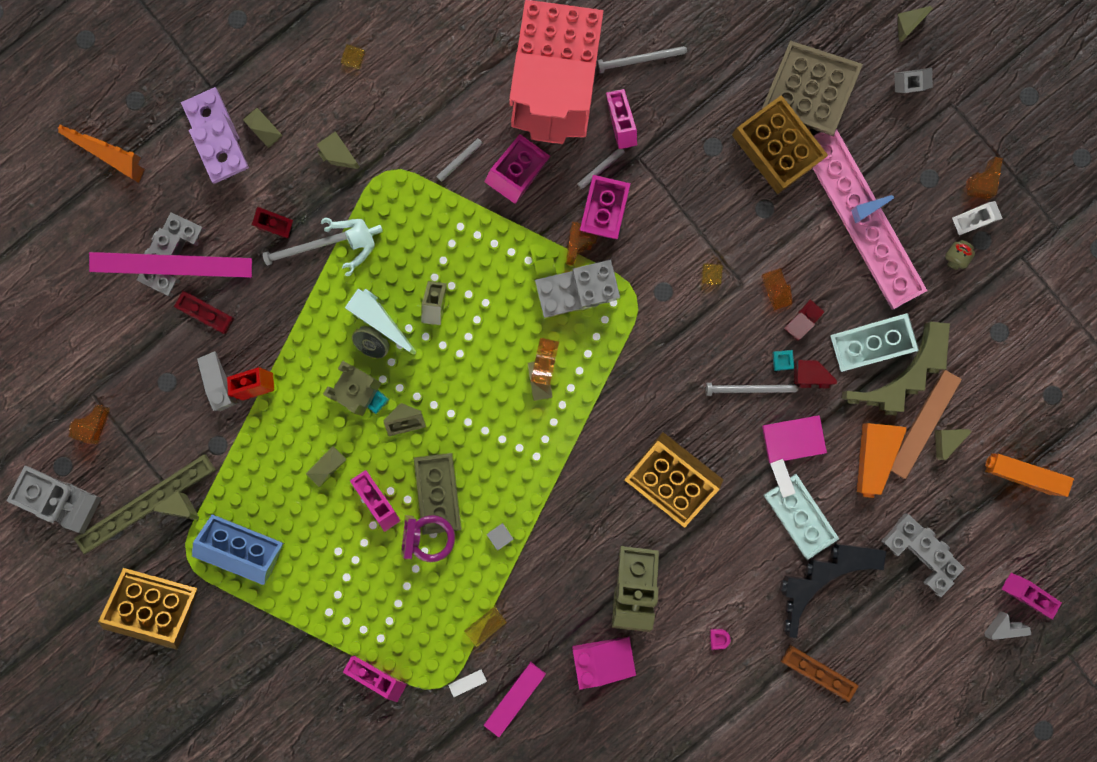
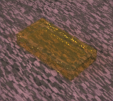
[464,606,507,647]

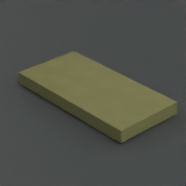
[414,453,462,535]

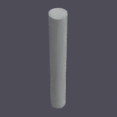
[436,138,483,182]
[577,148,625,189]

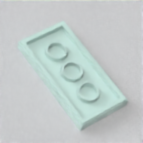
[764,474,839,560]

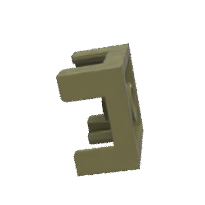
[323,361,381,416]

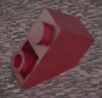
[794,360,837,389]

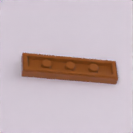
[781,645,859,702]

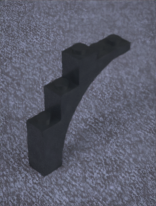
[780,543,886,638]

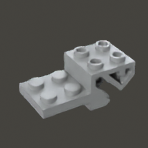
[535,260,620,318]
[7,466,102,534]

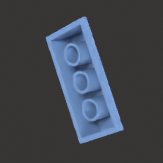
[192,515,283,585]

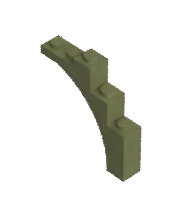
[842,322,950,416]

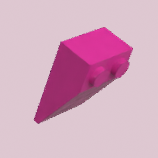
[485,134,550,204]
[580,175,631,240]
[572,637,636,690]

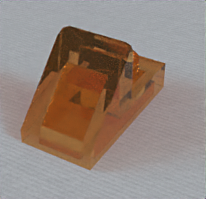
[761,268,792,311]

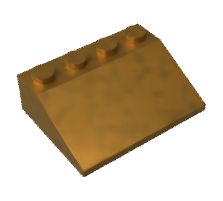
[732,95,828,195]
[625,432,724,528]
[98,568,198,650]

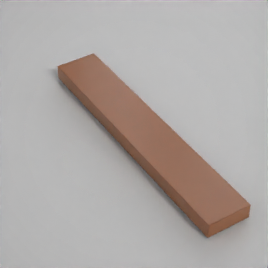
[891,370,962,479]

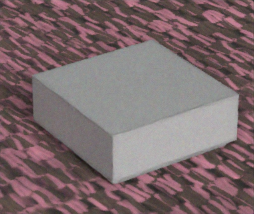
[487,523,514,550]

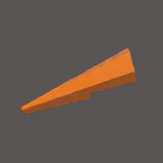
[58,125,145,183]

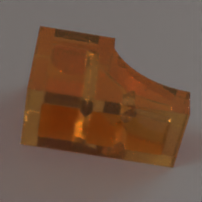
[966,157,1003,199]
[566,222,597,265]
[531,338,559,385]
[68,405,110,444]

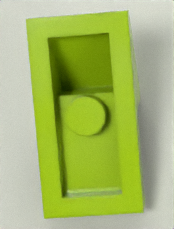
[529,241,557,279]

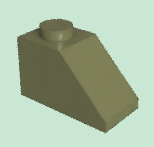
[317,132,360,169]
[421,281,447,325]

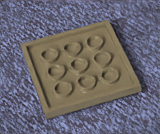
[762,41,863,136]

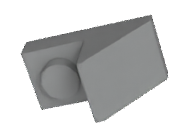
[984,611,1031,640]

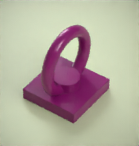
[401,515,455,562]

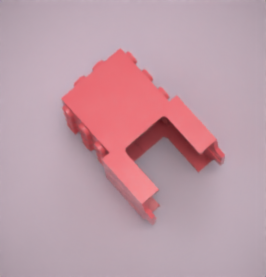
[509,0,604,144]

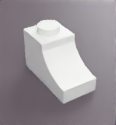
[952,201,1003,235]

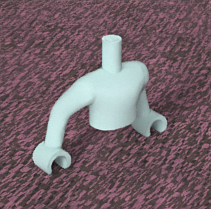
[321,218,383,276]

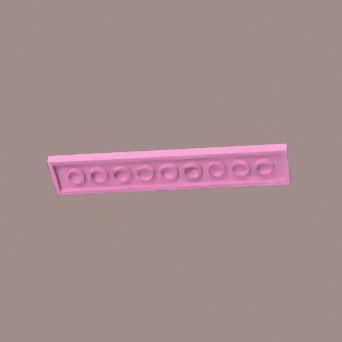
[813,130,927,310]

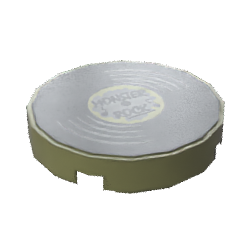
[352,326,390,359]

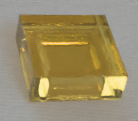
[341,44,365,70]
[701,264,723,285]

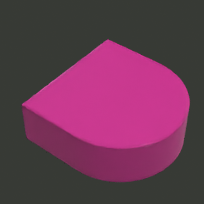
[710,629,731,650]

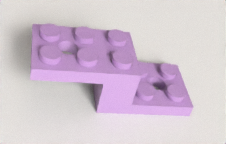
[181,87,249,184]

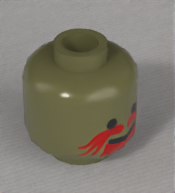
[945,240,975,270]

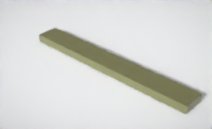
[74,454,216,554]

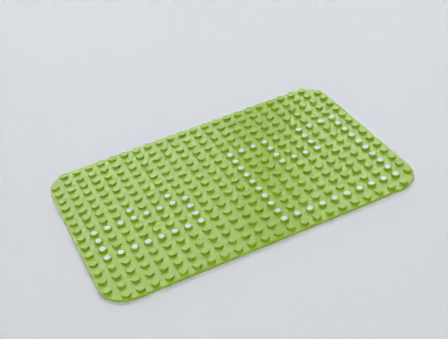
[185,169,638,690]

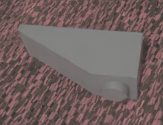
[197,351,237,411]

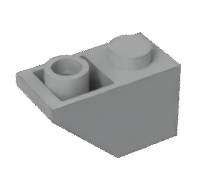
[894,68,933,93]

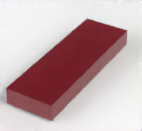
[174,291,234,334]

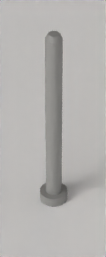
[597,46,687,74]
[263,232,347,266]
[705,383,798,396]

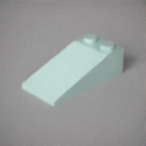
[345,289,416,355]
[830,313,919,372]

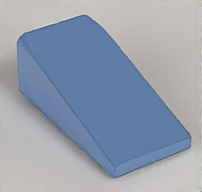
[851,195,894,223]

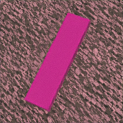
[484,662,546,737]

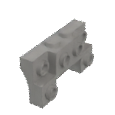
[137,213,206,297]
[881,513,965,597]

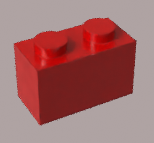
[227,367,274,401]

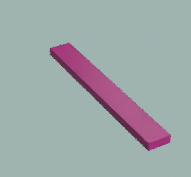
[89,252,252,277]

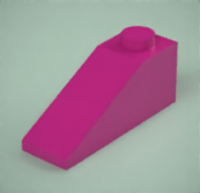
[606,89,637,149]
[350,470,401,532]
[1002,573,1062,620]
[343,655,407,702]

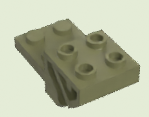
[612,546,659,632]

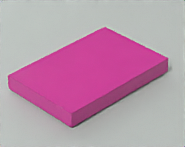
[762,415,827,463]

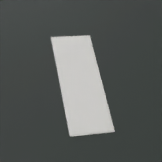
[770,459,795,498]
[448,670,487,697]

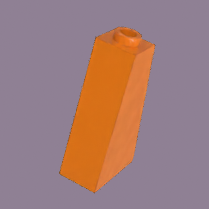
[857,423,907,498]
[985,454,1074,497]

